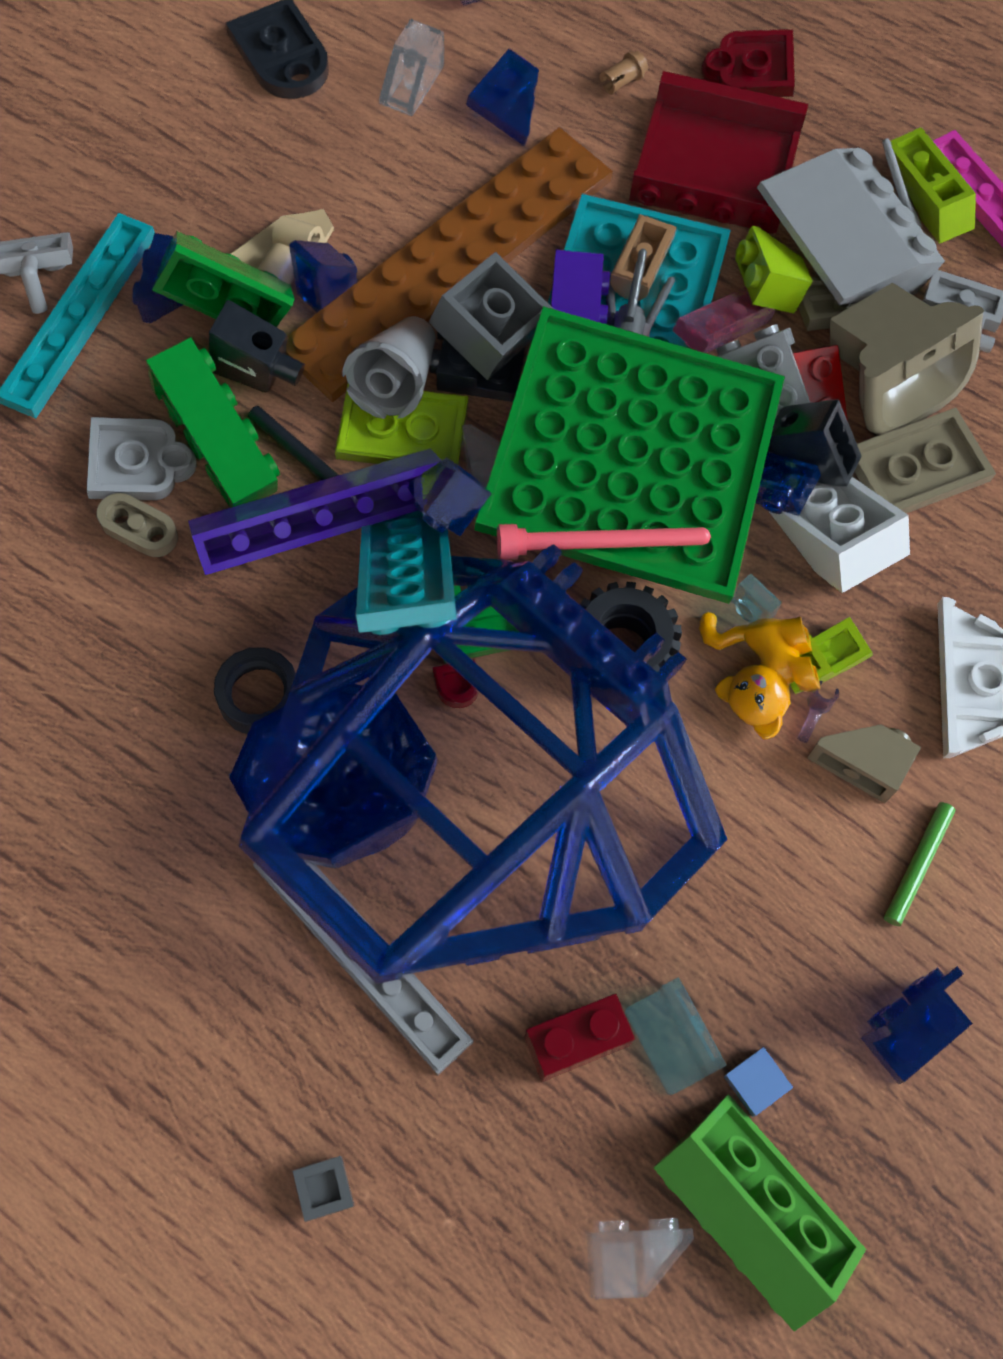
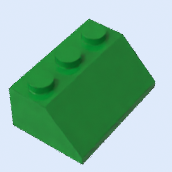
[152,231,294,327]

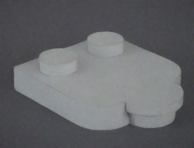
[87,417,197,500]

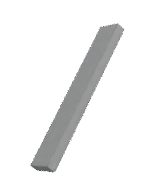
[253,835,473,1075]

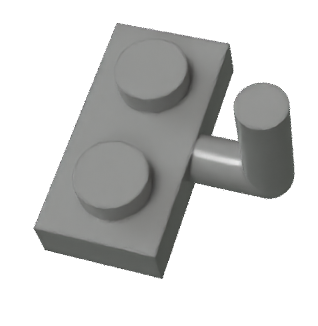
[0,232,73,314]

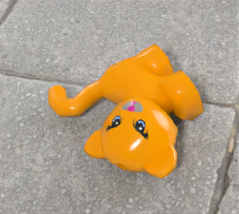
[699,612,821,740]

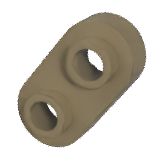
[97,493,178,557]

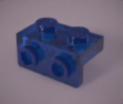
[755,452,821,516]

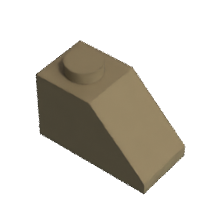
[807,724,921,803]

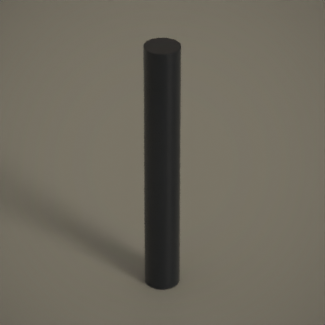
[248,405,339,481]

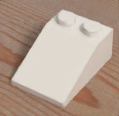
[761,477,910,593]

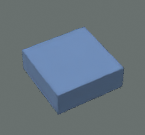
[723,1047,793,1117]

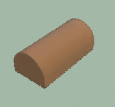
[610,214,677,301]

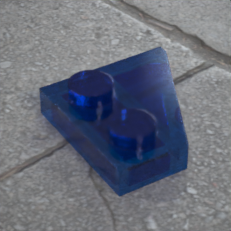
[466,48,539,146]

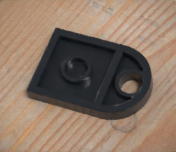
[225,0,329,99]

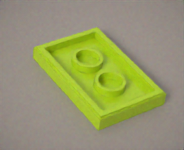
[335,384,468,474]

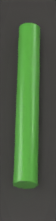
[884,802,956,926]

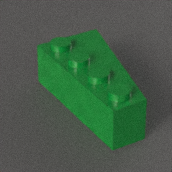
[146,337,280,508]

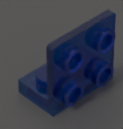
[861,966,973,1084]

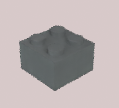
[429,252,553,380]

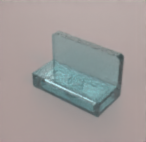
[625,977,726,1095]

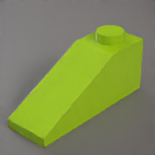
[890,127,976,244]

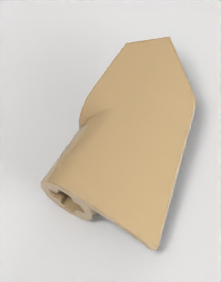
[230,209,334,284]

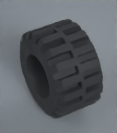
[568,581,682,702]

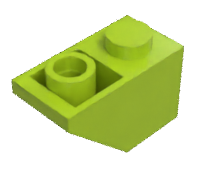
[735,226,813,313]

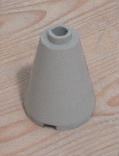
[342,316,436,419]

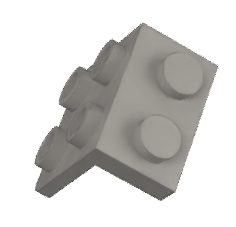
[716,324,810,418]

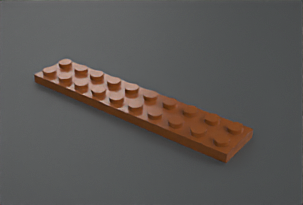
[286,127,613,403]

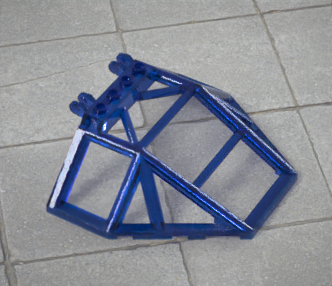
[239,544,728,984]

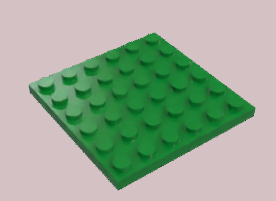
[474,306,785,604]

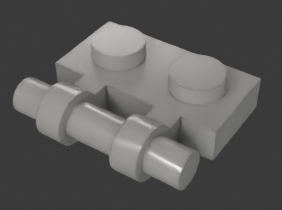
[923,270,1003,353]

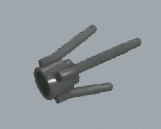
[606,248,675,337]

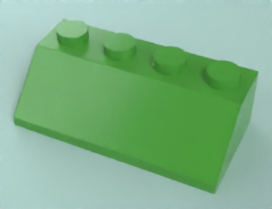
[654,1094,867,1332]

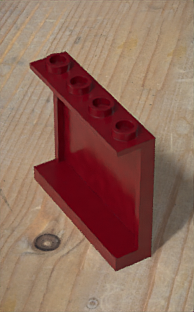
[629,71,809,235]

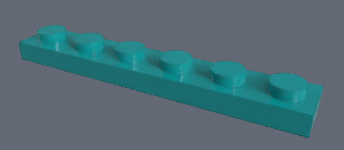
[0,213,156,419]

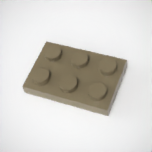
[855,408,996,513]

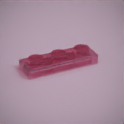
[673,287,776,353]

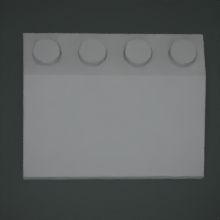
[757,148,945,305]

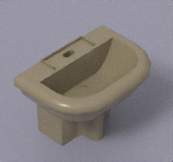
[830,283,984,436]

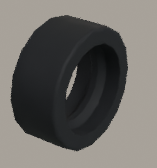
[214,647,301,736]

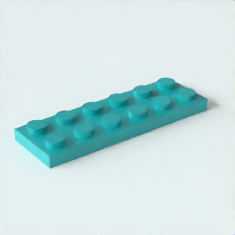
[356,504,457,635]

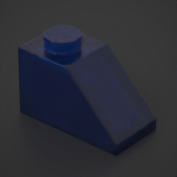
[289,240,357,313]

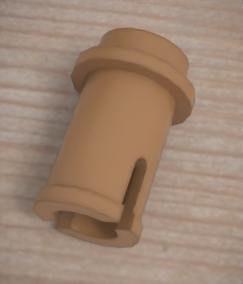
[600,51,648,95]

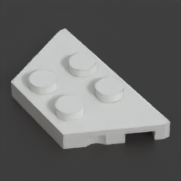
[938,597,1003,758]

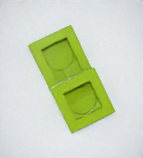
[790,617,873,694]

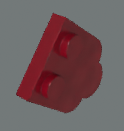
[701,29,795,97]

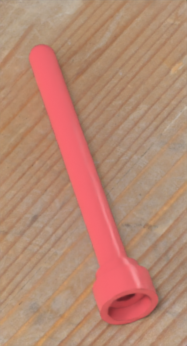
[497,524,711,561]

